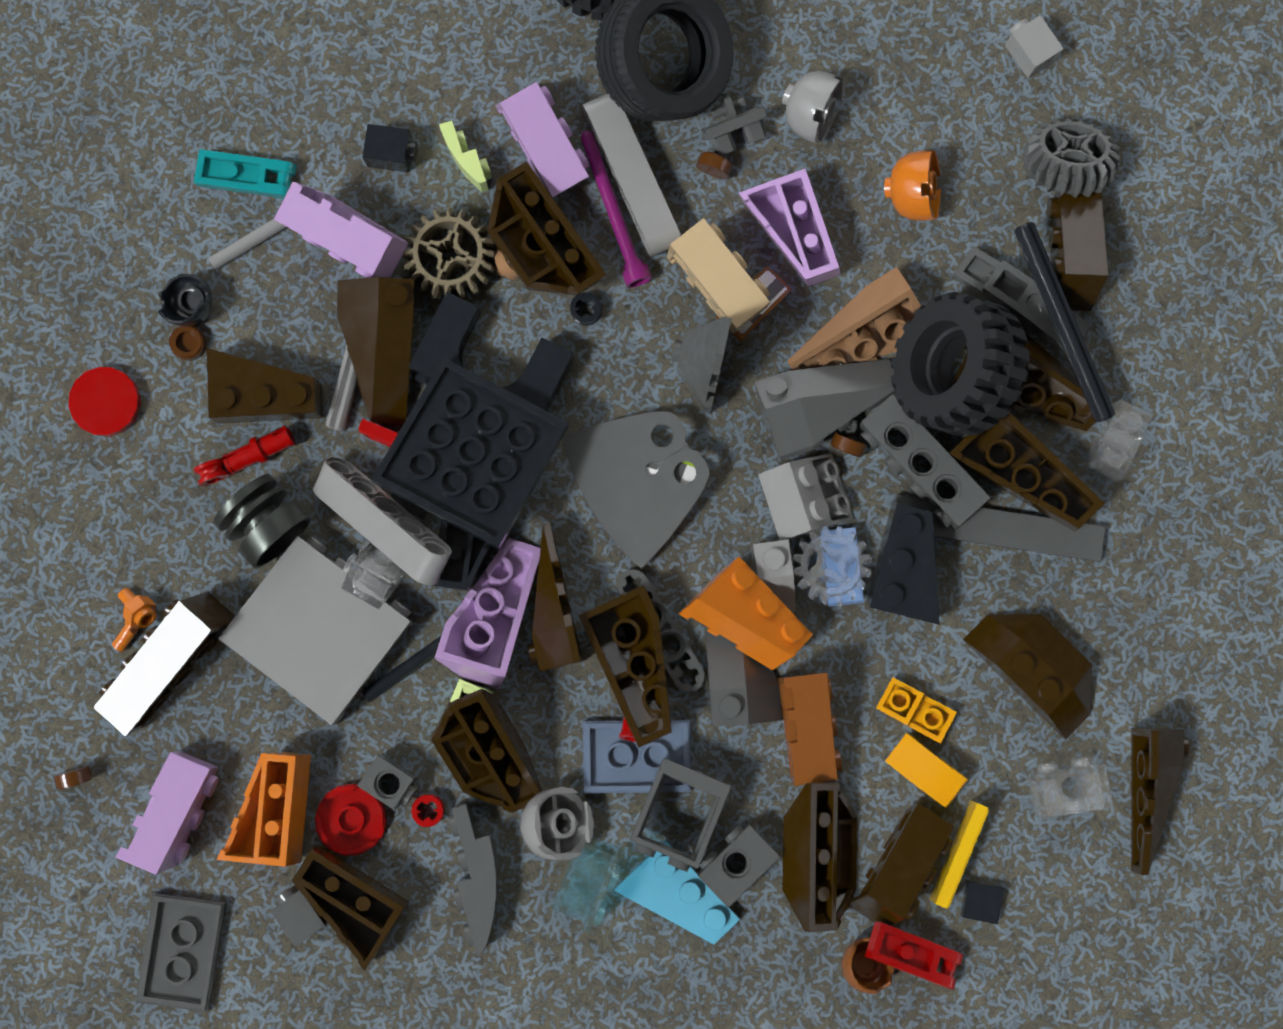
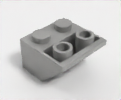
[758,453,853,540]

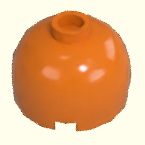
[884,150,941,221]

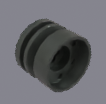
[213,473,311,569]

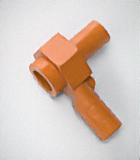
[112,588,157,652]

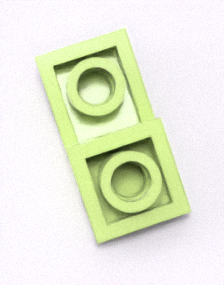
[439,121,492,192]

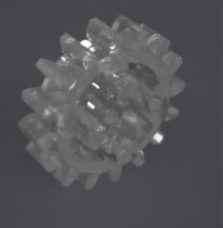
[793,526,872,605]

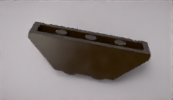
[487,161,607,296]
[963,614,1093,740]
[431,689,542,813]
[782,782,857,932]

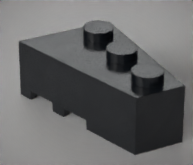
[866,500,940,625]
[432,519,494,592]

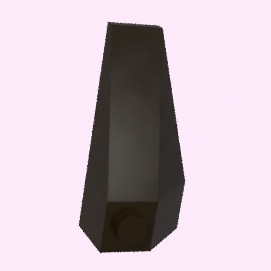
[337,277,414,424]
[528,522,583,671]
[578,585,672,748]
[1131,727,1189,875]

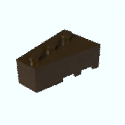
[1047,191,1108,311]
[207,348,323,424]

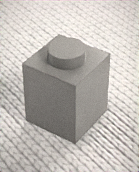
[1005,15,1064,78]

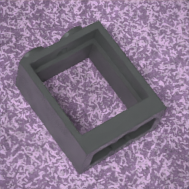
[629,758,731,872]

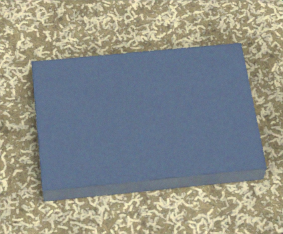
[583,720,691,793]

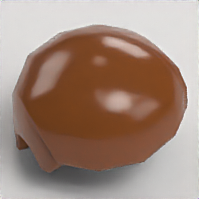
[841,937,895,994]

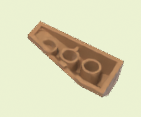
[787,267,921,370]

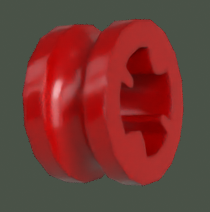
[193,458,230,486]
[411,794,445,827]

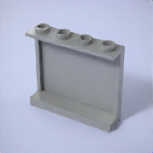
[218,536,415,725]

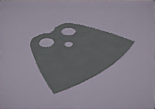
[562,411,710,569]

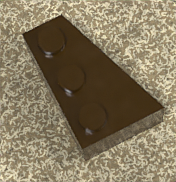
[849,803,954,925]
[292,845,410,971]

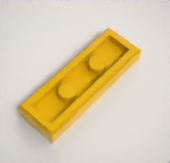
[930,800,989,909]

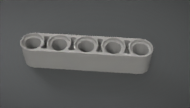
[582,94,681,257]
[313,457,451,585]

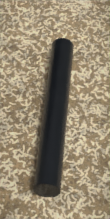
[362,636,441,703]

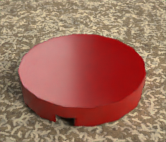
[68,367,141,437]
[314,783,387,856]

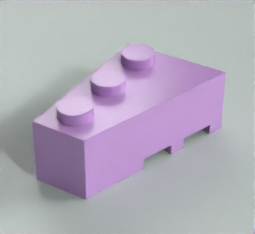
[495,82,589,197]
[739,169,841,286]
[274,181,409,278]
[115,751,219,875]

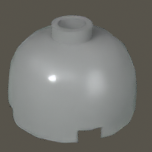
[782,71,846,144]
[520,787,594,861]

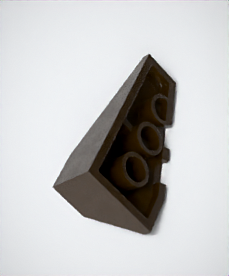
[953,333,1096,431]

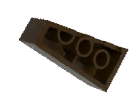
[949,413,1105,532]

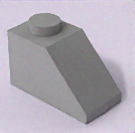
[751,539,796,612]

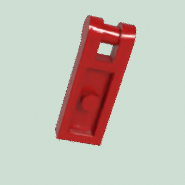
[864,921,964,990]

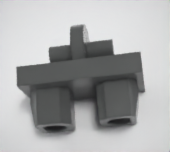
[700,93,767,155]

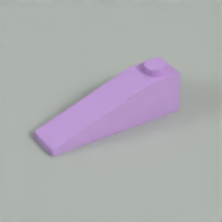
[434,538,540,689]

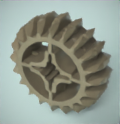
[402,207,496,300]

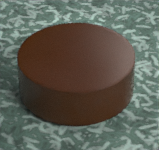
[696,152,733,179]
[169,326,207,361]
[830,432,868,458]
[53,765,92,790]

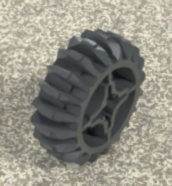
[1023,118,1120,198]

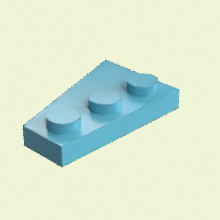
[614,839,740,944]

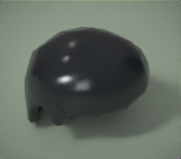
[158,274,213,327]

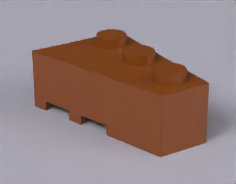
[778,672,842,786]

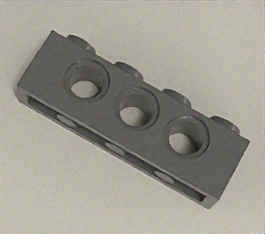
[860,394,990,531]

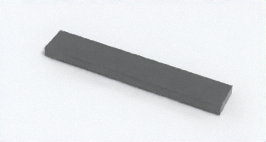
[894,495,1105,562]

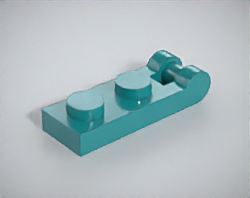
[194,149,297,200]

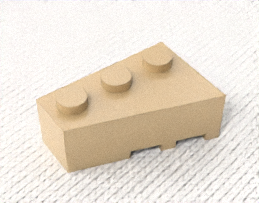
[667,218,770,334]

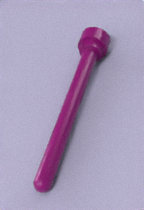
[580,131,653,288]

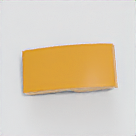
[876,677,958,744]
[885,733,969,808]

